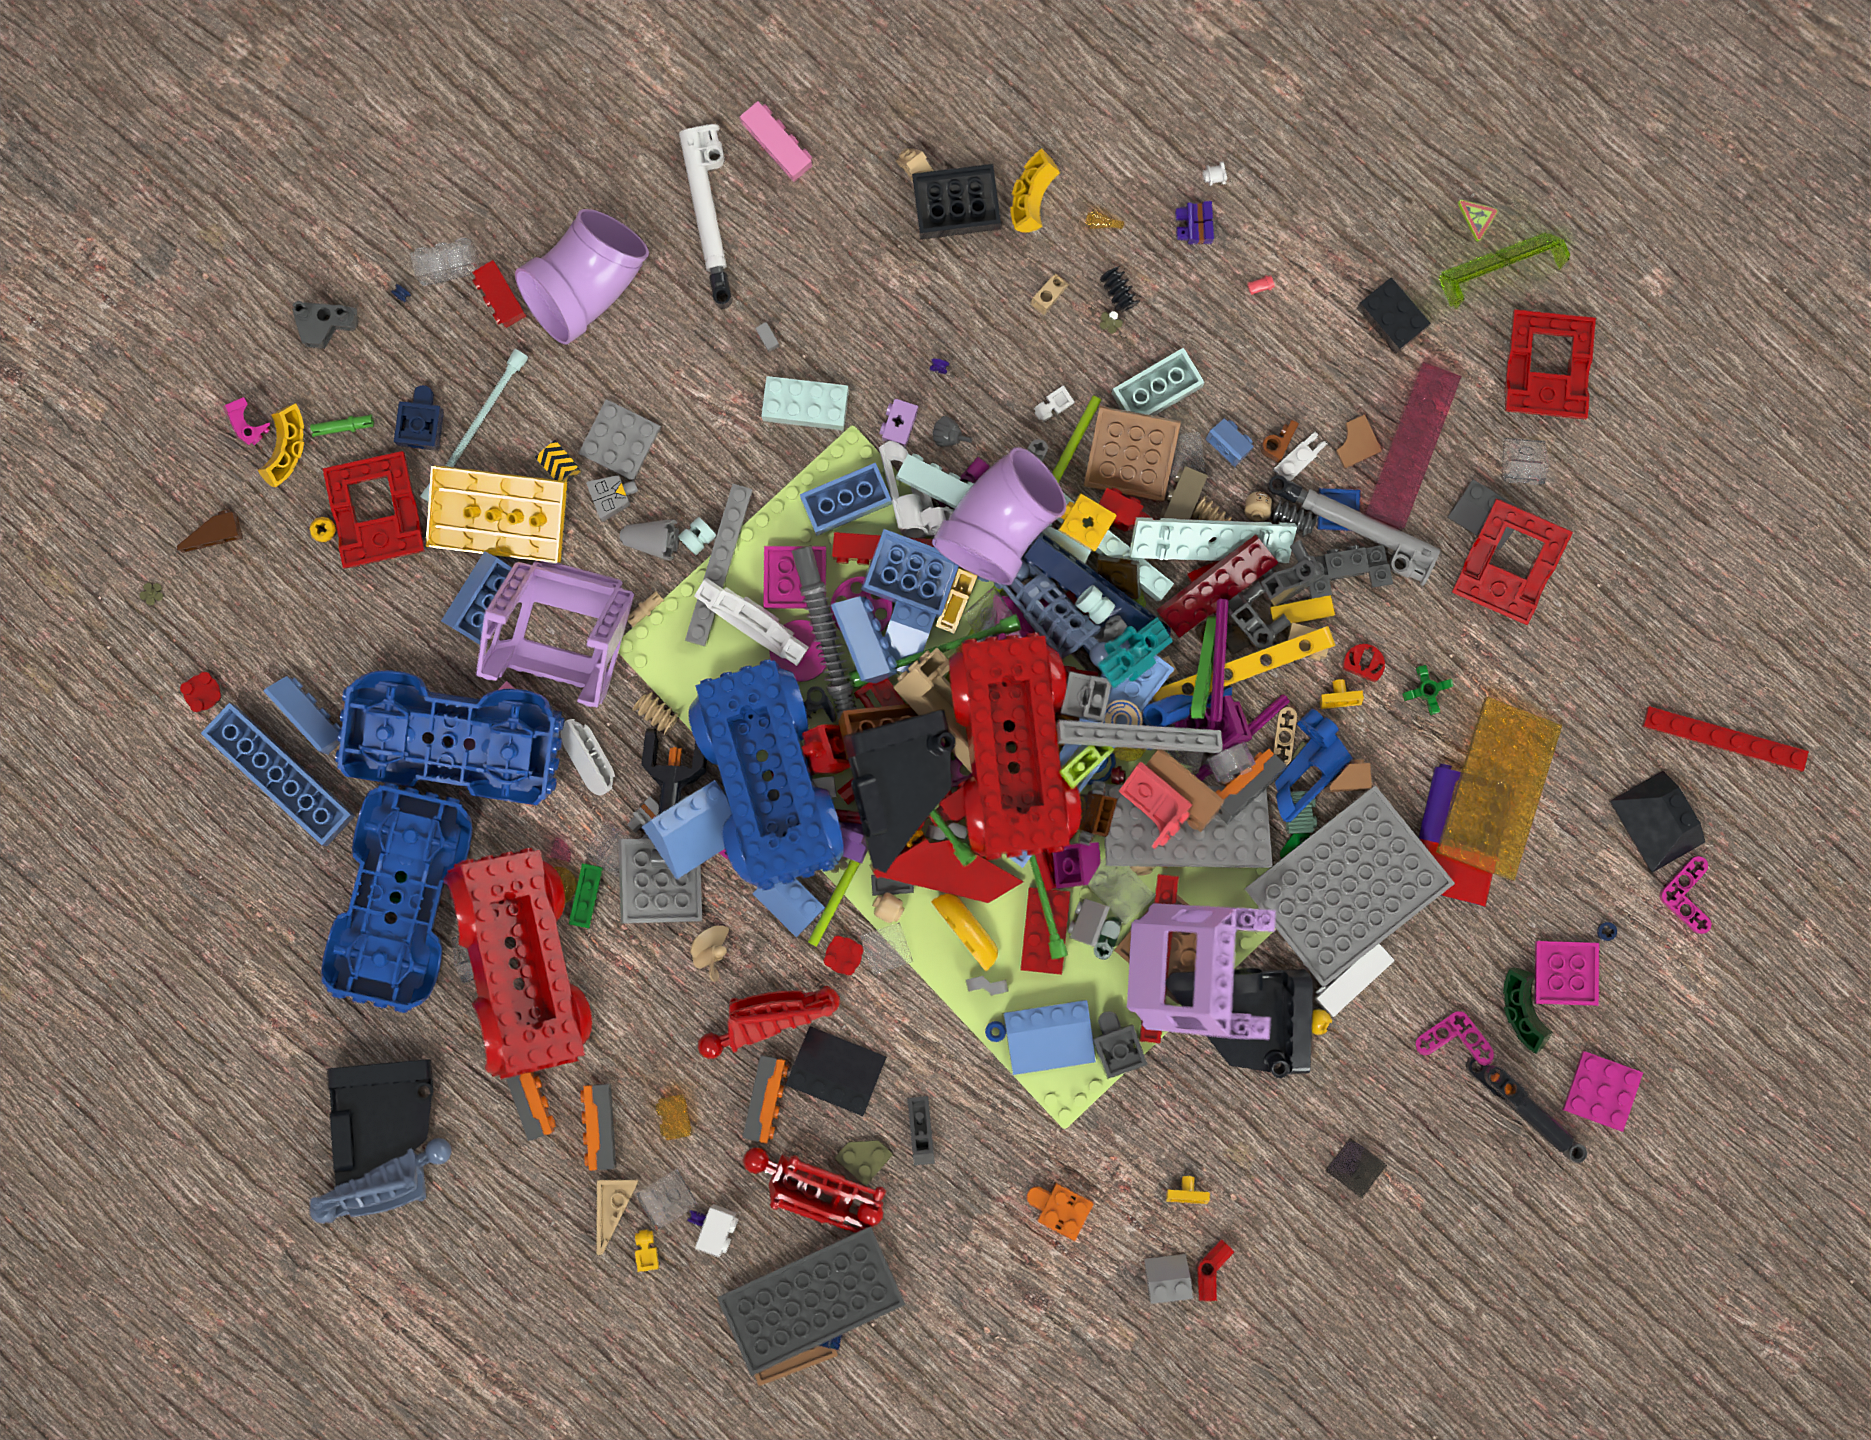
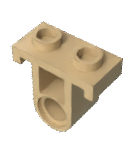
[895,148,933,182]

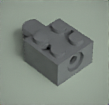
[1093,1011,1148,1079]

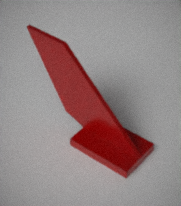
[869,835,1024,903]

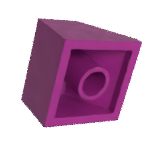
[1053,842,1101,889]

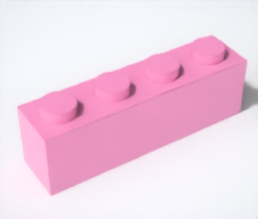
[740,101,812,182]

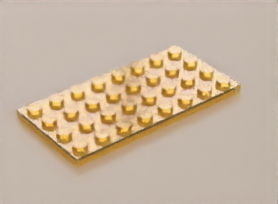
[1436,697,1562,881]

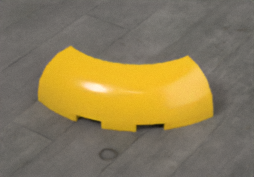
[1010,148,1061,233]
[257,403,304,487]
[931,894,998,971]

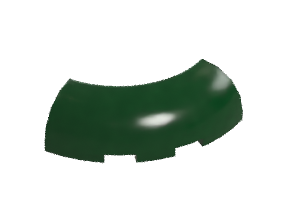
[1503,968,1553,1054]

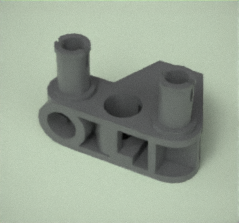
[292,301,359,349]
[1261,540,1324,606]
[1228,582,1291,651]

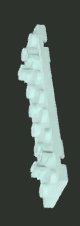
[1129,517,1297,563]

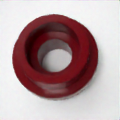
[1111,766,1126,785]

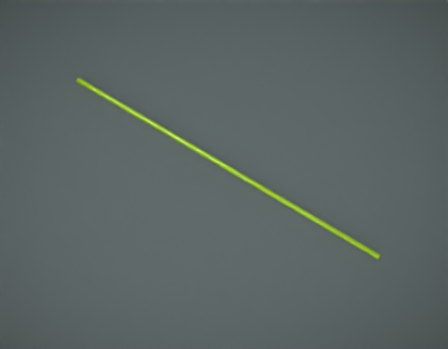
[808,396,1102,947]

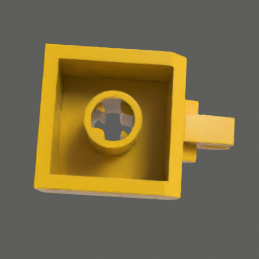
[1058,494,1117,552]

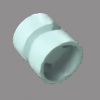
[678,517,717,555]
[1075,585,1115,625]

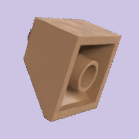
[1324,759,1372,793]

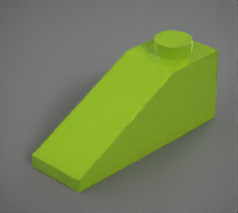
[1059,745,1114,788]

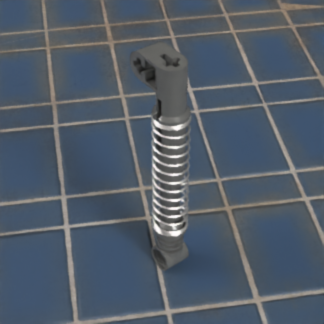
[791,545,857,720]

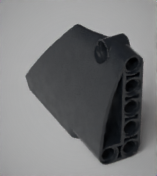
[842,709,956,873]
[1165,968,1313,1079]
[327,1059,434,1186]

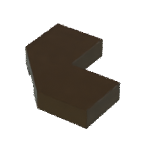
[1194,623,1250,655]

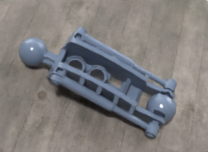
[994,556,1108,668]
[309,1138,452,1224]

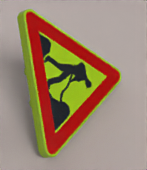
[1458,200,1498,241]

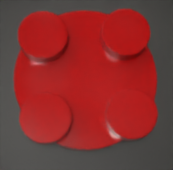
[180,672,222,713]
[824,935,864,976]

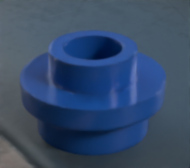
[985,1021,1006,1042]

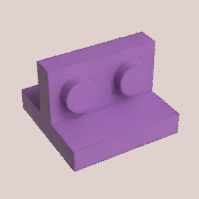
[839,822,868,864]

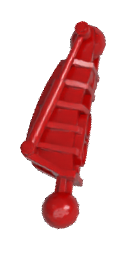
[697,986,840,1059]
[743,1147,886,1233]

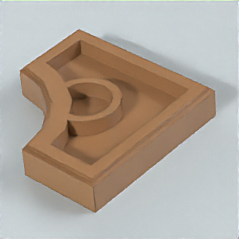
[1336,414,1382,469]

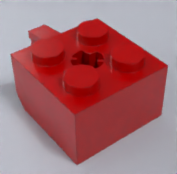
[1099,487,1155,532]
[802,724,850,774]
[929,779,967,826]

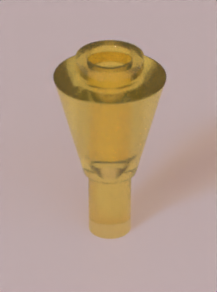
[1086,209,1124,229]

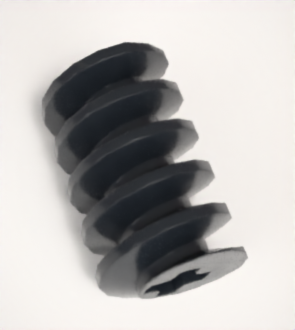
[1100,266,1140,312]

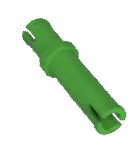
[310,414,374,437]

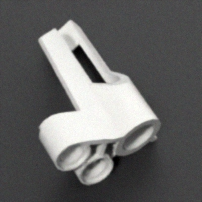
[879,441,954,538]

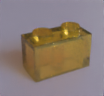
[656,1093,692,1141]

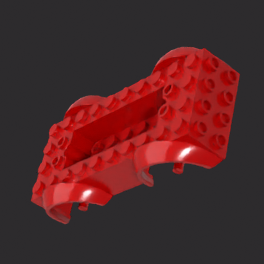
[949,633,1081,860]
[444,848,592,1079]

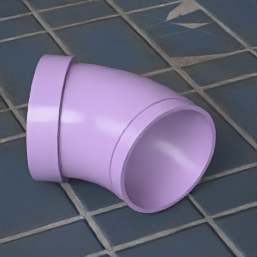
[515,209,649,344]
[932,447,1066,585]

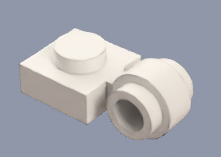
[1034,386,1075,422]

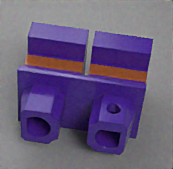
[1175,201,1214,244]

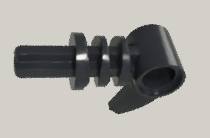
[803,686,836,723]

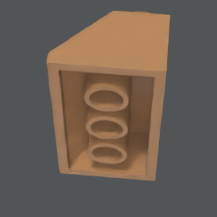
[1145,749,1225,832]

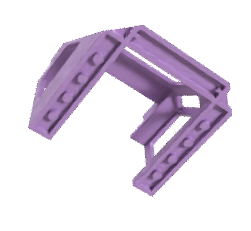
[476,560,634,708]
[1127,903,1276,1039]

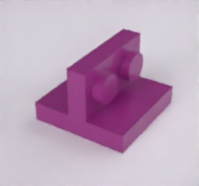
[1210,696,1252,751]

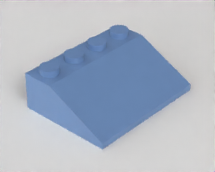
[860,529,958,618]
[642,780,732,880]
[1003,1000,1096,1075]

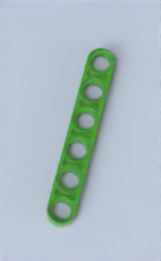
[1191,616,1216,719]

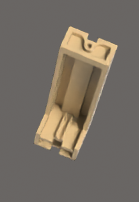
[893,648,1020,774]

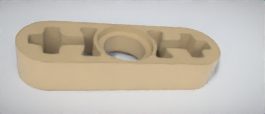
[1273,707,1297,765]

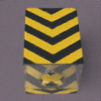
[535,440,581,483]

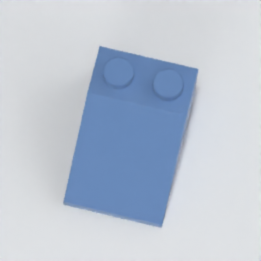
[885,601,936,673]

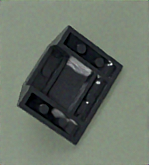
[1609,771,1705,873]

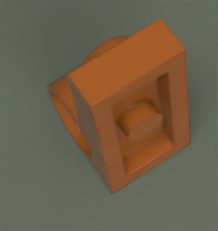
[1261,420,1299,463]

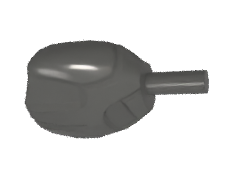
[933,416,973,447]

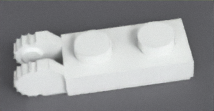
[1273,431,1327,481]

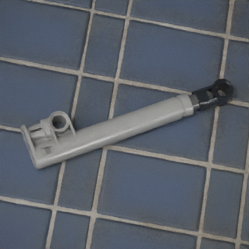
[1267,475,1441,586]

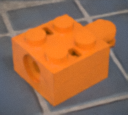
[1027,1182,1094,1241]

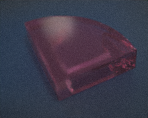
[550,837,571,863]

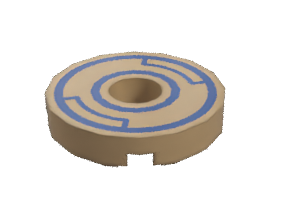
[1101,700,1143,726]

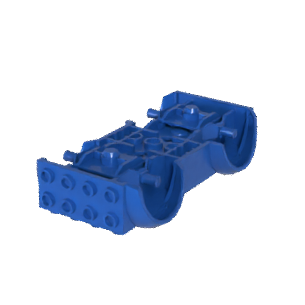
[688,659,844,891]
[335,670,564,805]
[321,782,472,1013]

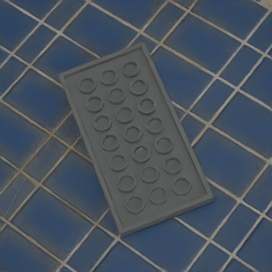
[717,1227,906,1376]

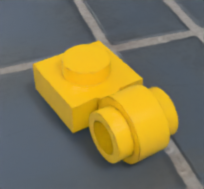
[635,1229,659,1272]

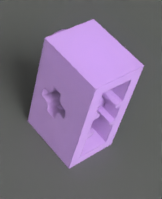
[880,399,918,448]

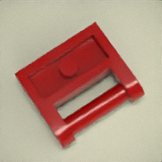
[854,678,905,708]

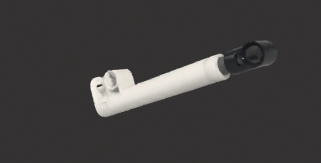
[679,124,732,309]

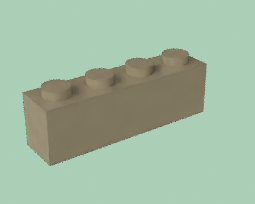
[1159,466,1208,520]

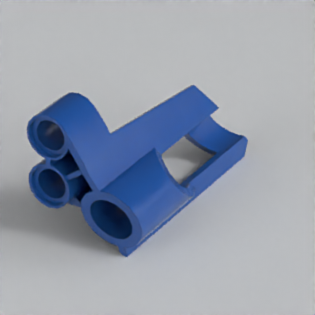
[1142,686,1233,750]
[1275,708,1353,822]

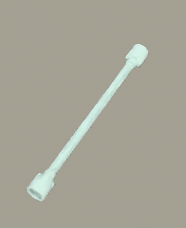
[420,349,528,502]

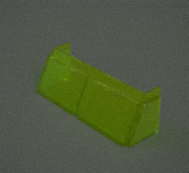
[1438,232,1570,309]

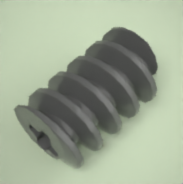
[1272,499,1319,537]

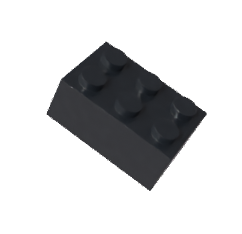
[1357,277,1431,354]

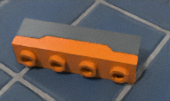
[1215,749,1287,824]
[743,1055,789,1143]
[506,1072,556,1142]
[580,1083,616,1171]

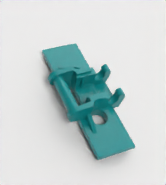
[1098,617,1173,688]

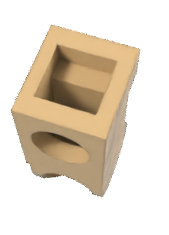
[1030,274,1069,316]

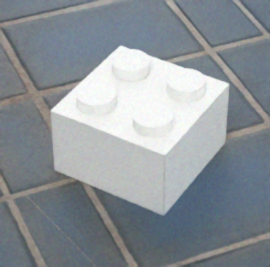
[695,1204,739,1257]

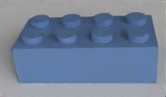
[800,463,892,536]

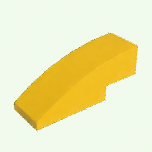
[936,567,978,634]

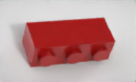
[472,260,527,329]

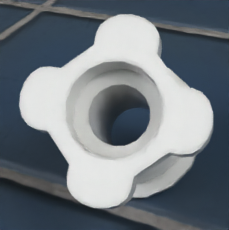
[1203,161,1227,186]

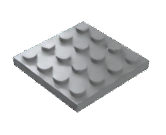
[618,839,702,924]

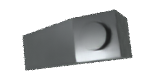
[907,1096,935,1166]

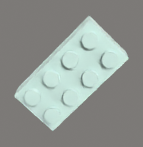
[1111,348,1205,416]
[762,376,849,431]

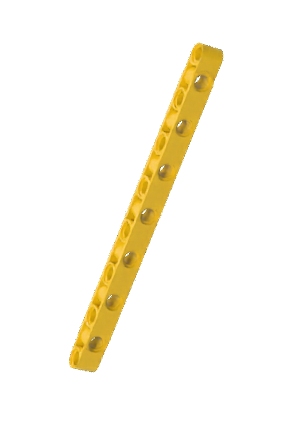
[1056,626,1336,748]

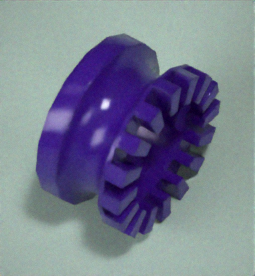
[929,358,949,374]
[687,1210,707,1227]

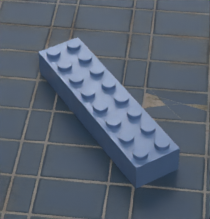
[201,703,355,846]

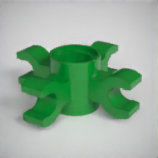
[1402,665,1454,715]

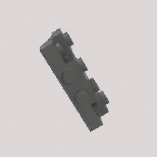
[1308,545,1393,599]

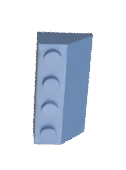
[441,551,512,645]
[831,596,897,683]
[263,676,342,755]

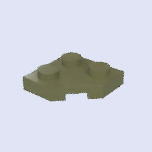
[835,1140,893,1186]

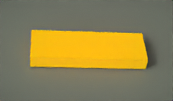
[1270,596,1335,624]

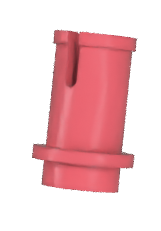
[1247,275,1275,295]

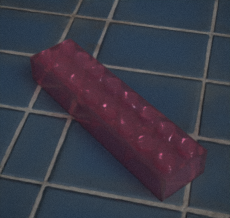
[1364,362,1462,531]

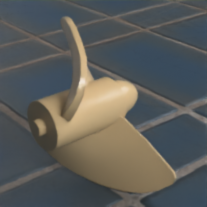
[690,926,729,982]

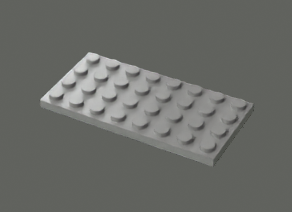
[1104,785,1272,868]

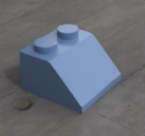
[1205,418,1254,467]

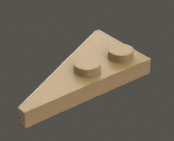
[597,1180,638,1255]

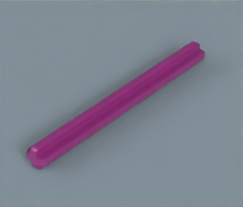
[1210,599,1228,722]
[1193,694,1290,781]

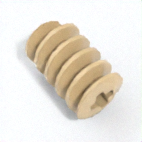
[1192,495,1232,521]
[632,692,678,736]

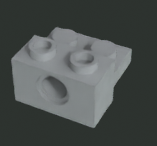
[1060,672,1111,723]

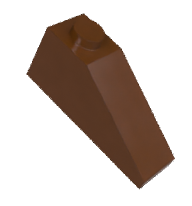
[177,510,243,553]

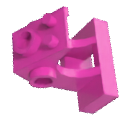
[223,397,270,446]

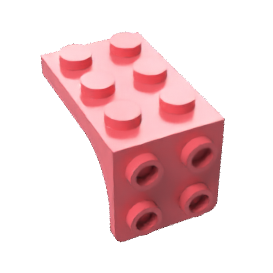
[1119,762,1192,849]

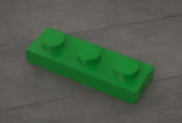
[569,863,603,929]

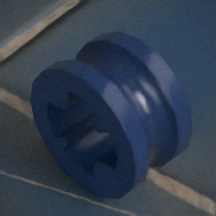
[390,284,411,303]
[1597,922,1617,941]

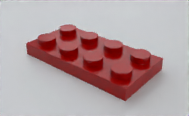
[1020,887,1070,975]

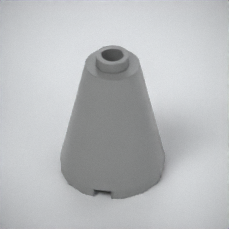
[620,519,679,561]

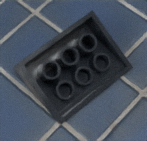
[912,164,1001,240]
[785,1026,887,1116]

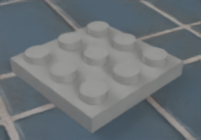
[578,399,661,481]

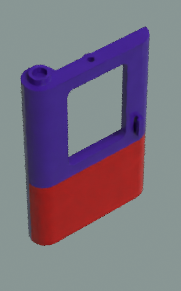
[1418,764,1513,907]

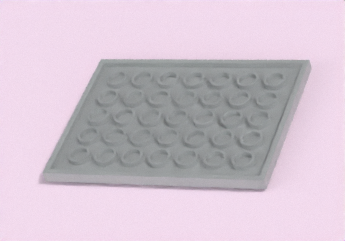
[1245,785,1455,988]

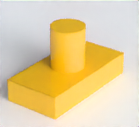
[1319,679,1364,709]
[1166,1176,1210,1204]

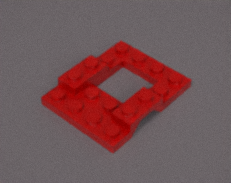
[1504,310,1596,420]
[322,451,425,569]
[1452,498,1573,626]

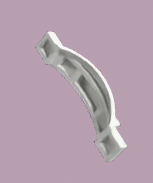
[694,578,809,666]

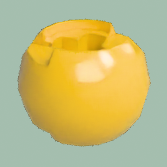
[309,517,336,542]
[1312,1009,1332,1035]

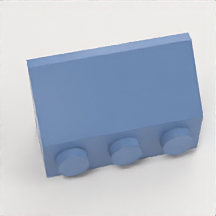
[753,878,825,938]

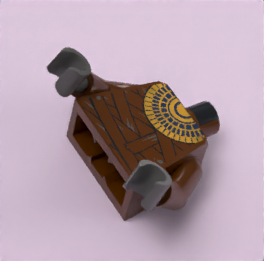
[1078,781,1117,846]

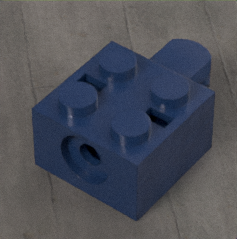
[394,385,444,451]

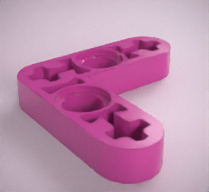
[1659,856,1711,934]
[1416,1011,1494,1065]

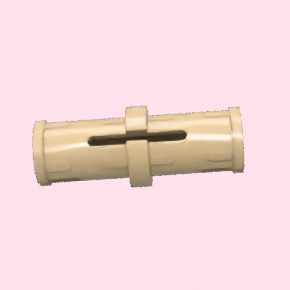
[627,591,664,627]

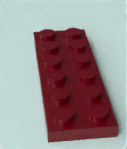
[1156,534,1278,638]

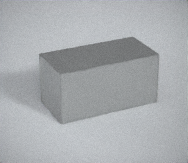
[755,322,779,352]

